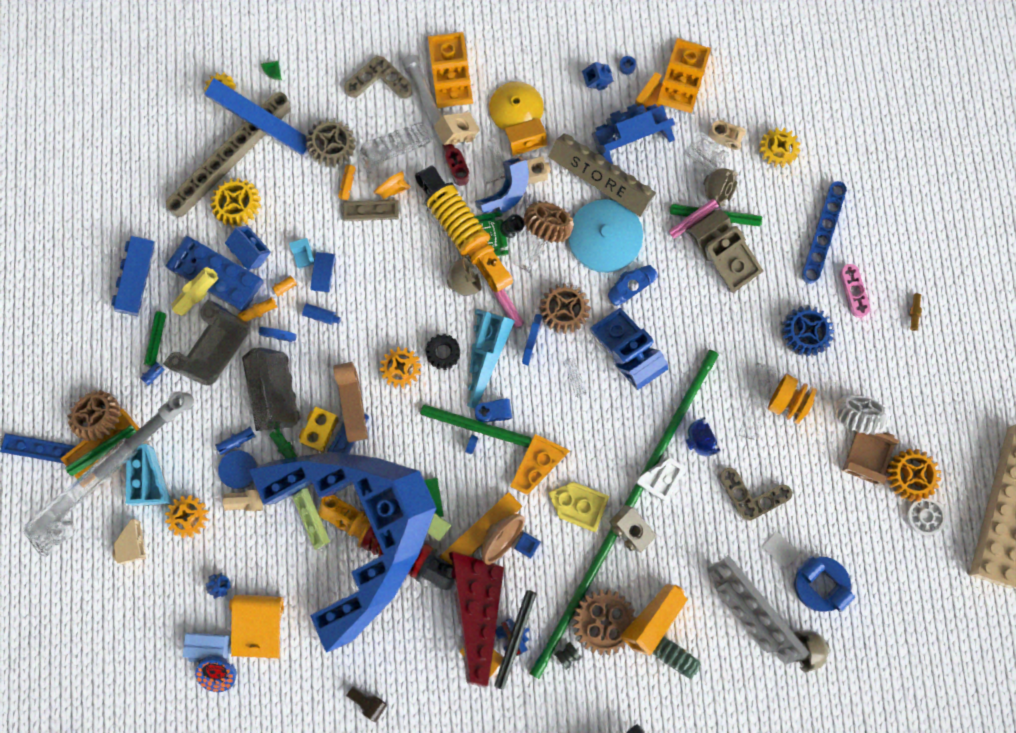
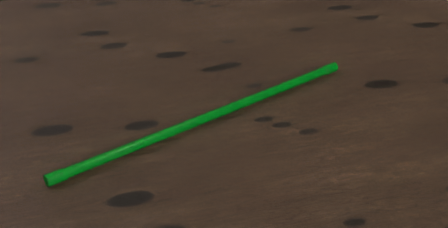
[529,350,719,679]

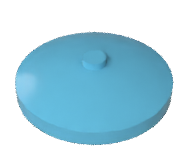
[568,199,643,273]

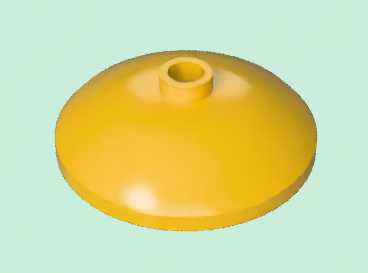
[489,81,544,131]

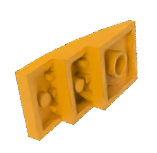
[428,32,473,108]
[657,38,711,114]

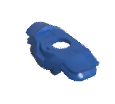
[608,265,658,306]

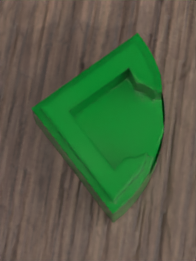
[261,61,282,80]

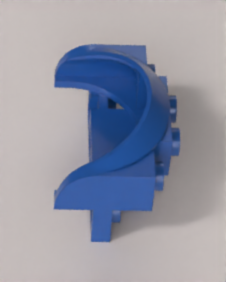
[591,103,675,164]

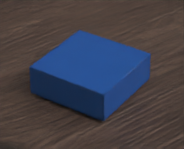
[514,532,541,559]

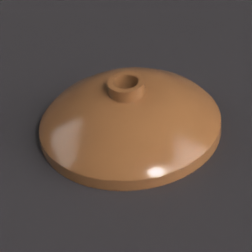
[481,514,525,565]

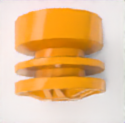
[767,373,817,425]

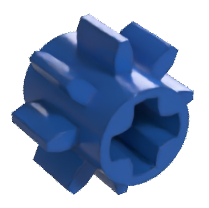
[205,573,231,599]

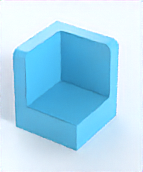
[289,238,315,269]

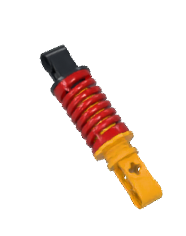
[318,495,455,590]

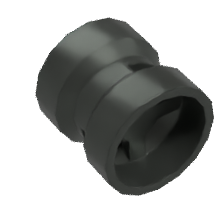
[554,642,582,670]

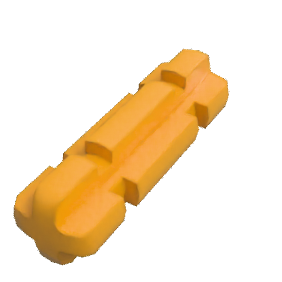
[338,164,356,200]

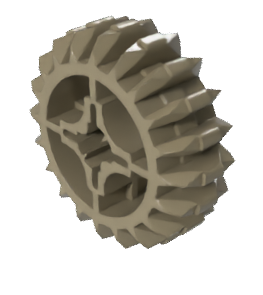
[306,118,356,168]

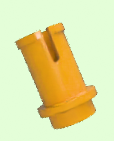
[272,275,297,297]

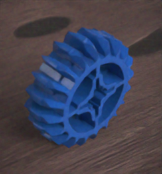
[781,305,835,357]

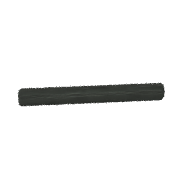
[494,590,536,690]

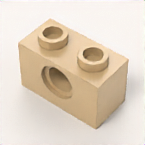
[434,112,480,145]

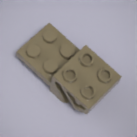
[687,209,764,293]

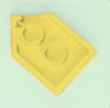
[548,482,610,533]

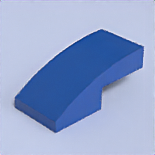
[310,252,336,292]

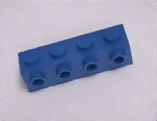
[111,236,155,317]

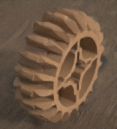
[523,201,574,243]
[539,283,591,334]
[67,390,122,441]

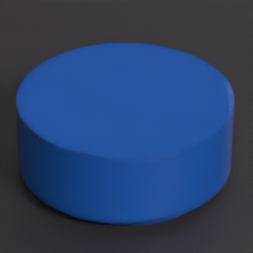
[465,434,478,455]

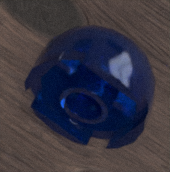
[685,416,721,457]

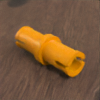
[238,297,278,324]

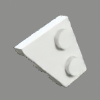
[634,457,685,502]

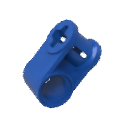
[475,399,513,423]

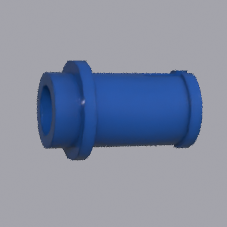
[140,361,165,386]

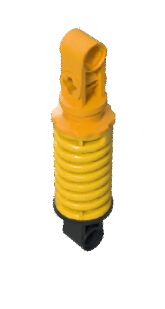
[415,165,513,293]

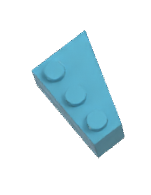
[126,444,172,506]

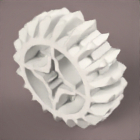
[835,394,891,435]

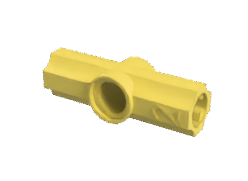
[171,267,218,316]

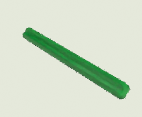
[420,405,532,448]

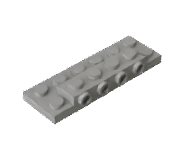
[708,555,809,665]

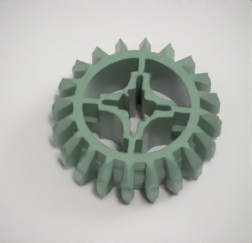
[652,636,701,679]

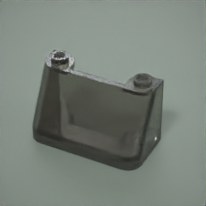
[163,299,250,386]

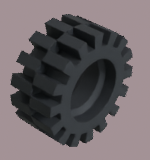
[425,333,460,370]

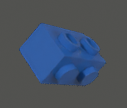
[225,225,271,270]

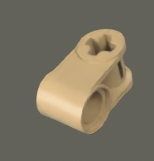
[708,120,746,150]

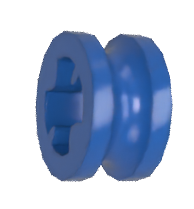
[619,56,636,75]

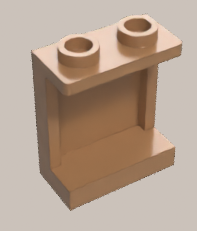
[842,431,899,486]

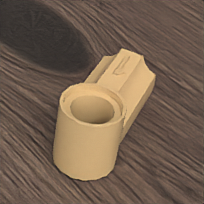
[223,490,263,511]

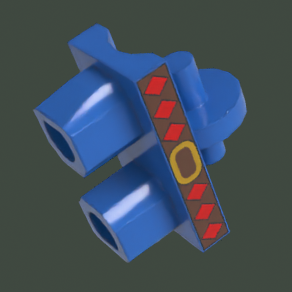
[495,617,531,656]

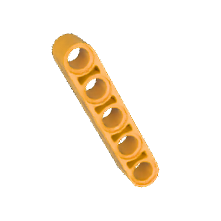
[439,492,523,564]

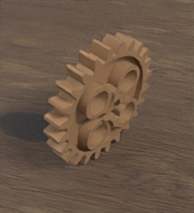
[572,589,637,656]

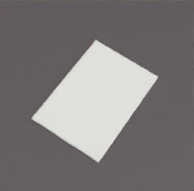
[762,531,800,569]

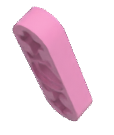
[840,264,870,318]

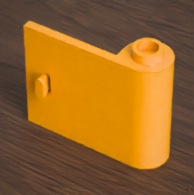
[229,594,284,658]

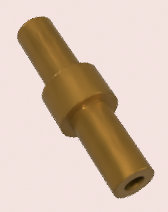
[910,293,922,331]

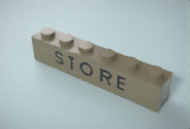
[548,133,656,217]

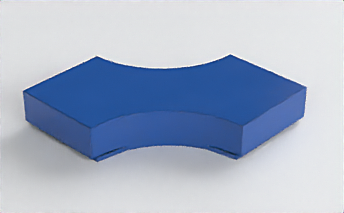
[522,314,543,366]

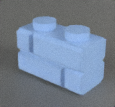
[182,632,230,663]

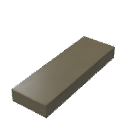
[343,200,399,222]

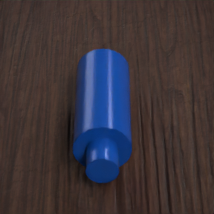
[302,303,341,325]

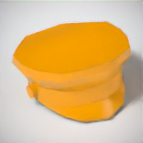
[373,171,411,199]

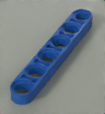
[802,181,847,284]

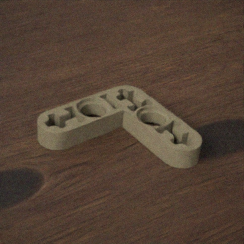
[344,56,413,99]
[720,468,792,521]

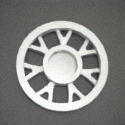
[907,498,946,535]

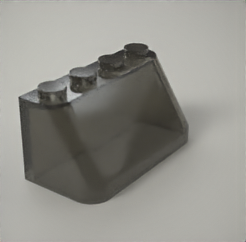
[242,347,300,431]

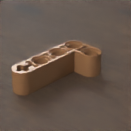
[333,361,368,443]

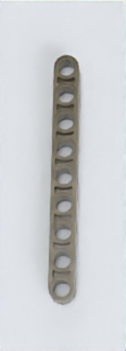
[166,92,291,217]

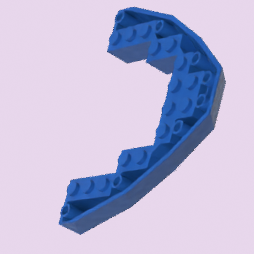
[249,452,436,653]

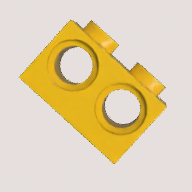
[299,406,339,453]

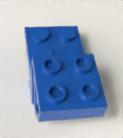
[590,308,668,391]

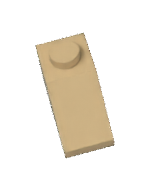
[112,519,146,564]

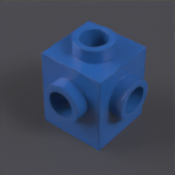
[582,62,614,91]

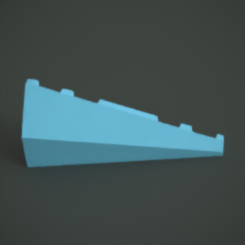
[467,309,515,408]

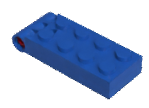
[165,235,264,312]

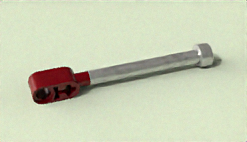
[401,54,470,186]

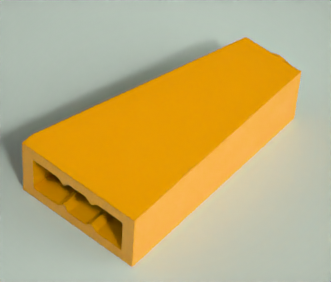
[620,584,688,656]

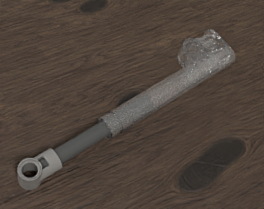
[23,391,194,557]

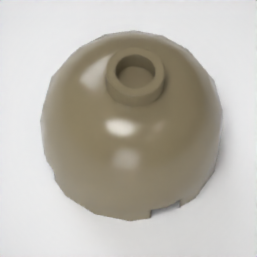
[703,168,738,207]
[447,257,482,296]
[794,630,830,672]

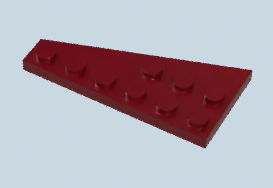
[449,551,504,688]

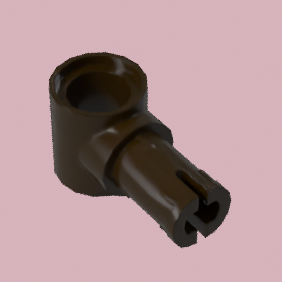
[346,686,388,723]

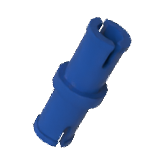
[215,426,256,455]

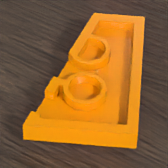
[510,434,570,496]

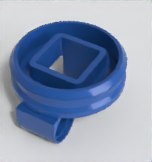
[794,556,856,612]

